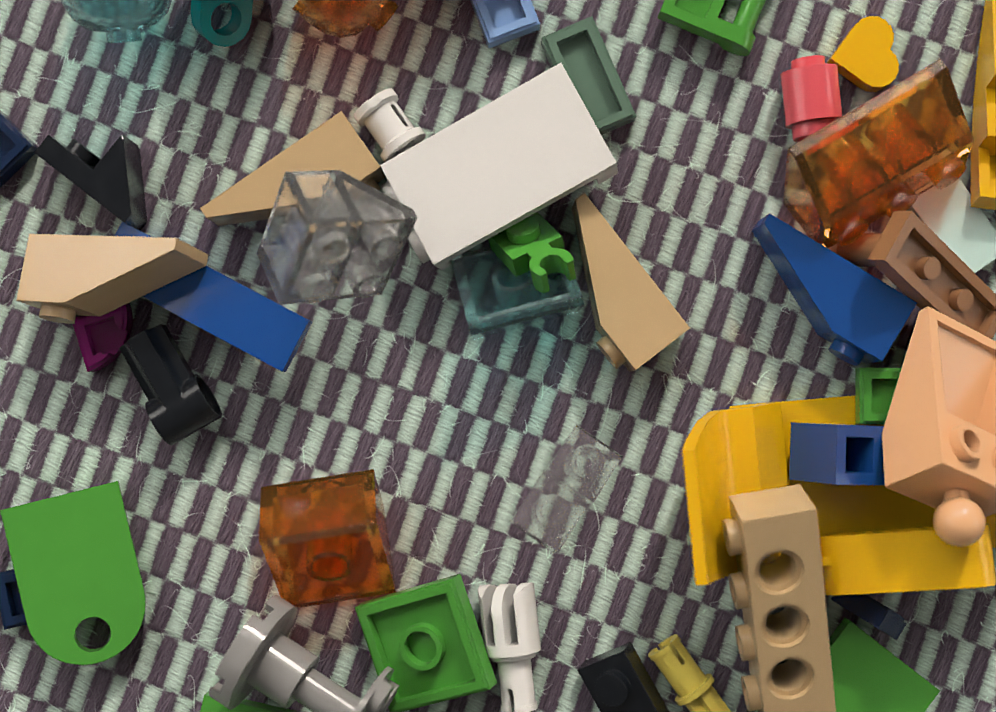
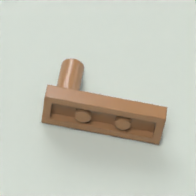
[836,211,996,339]

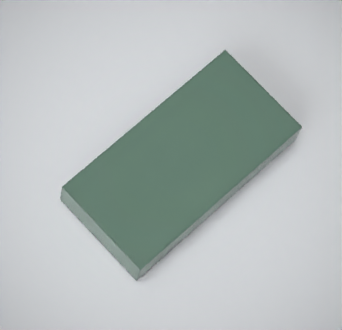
[541,16,637,135]

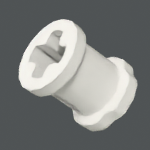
[354,88,426,162]

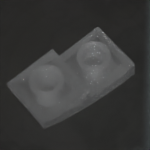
[509,425,623,554]

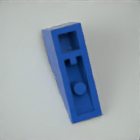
[752,213,917,366]
[789,422,885,485]

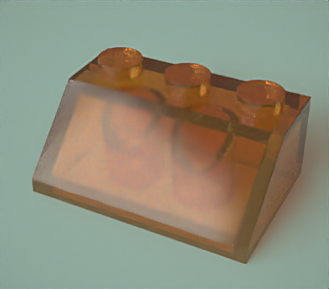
[783,59,974,249]

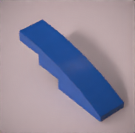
[115,221,312,372]

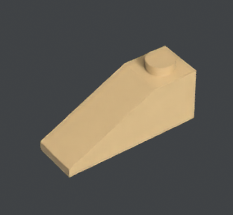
[200,111,385,226]
[572,193,690,372]
[16,234,208,324]

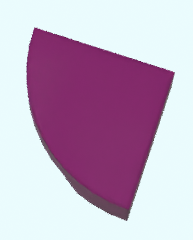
[73,303,133,372]

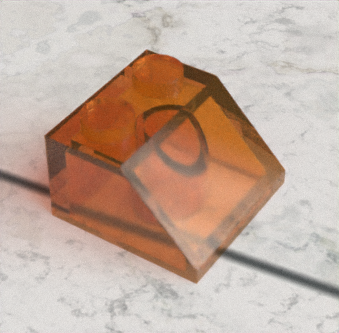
[259,469,396,608]

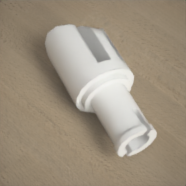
[478,582,541,712]

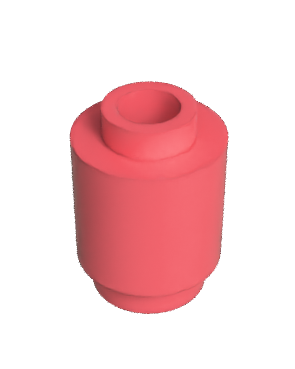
[780,55,843,142]

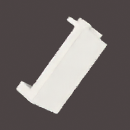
[380,63,618,270]

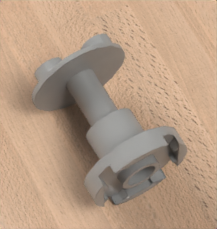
[209,595,400,712]

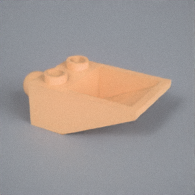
[882,306,996,547]

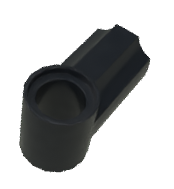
[119,324,222,446]

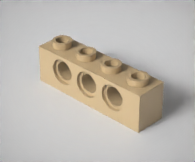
[722,484,836,712]

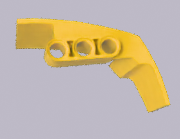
[682,395,996,595]

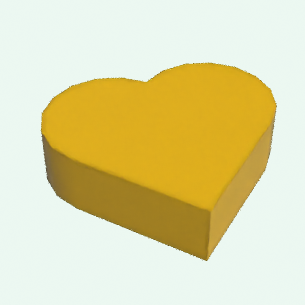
[826,16,899,92]

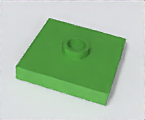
[355,574,497,712]

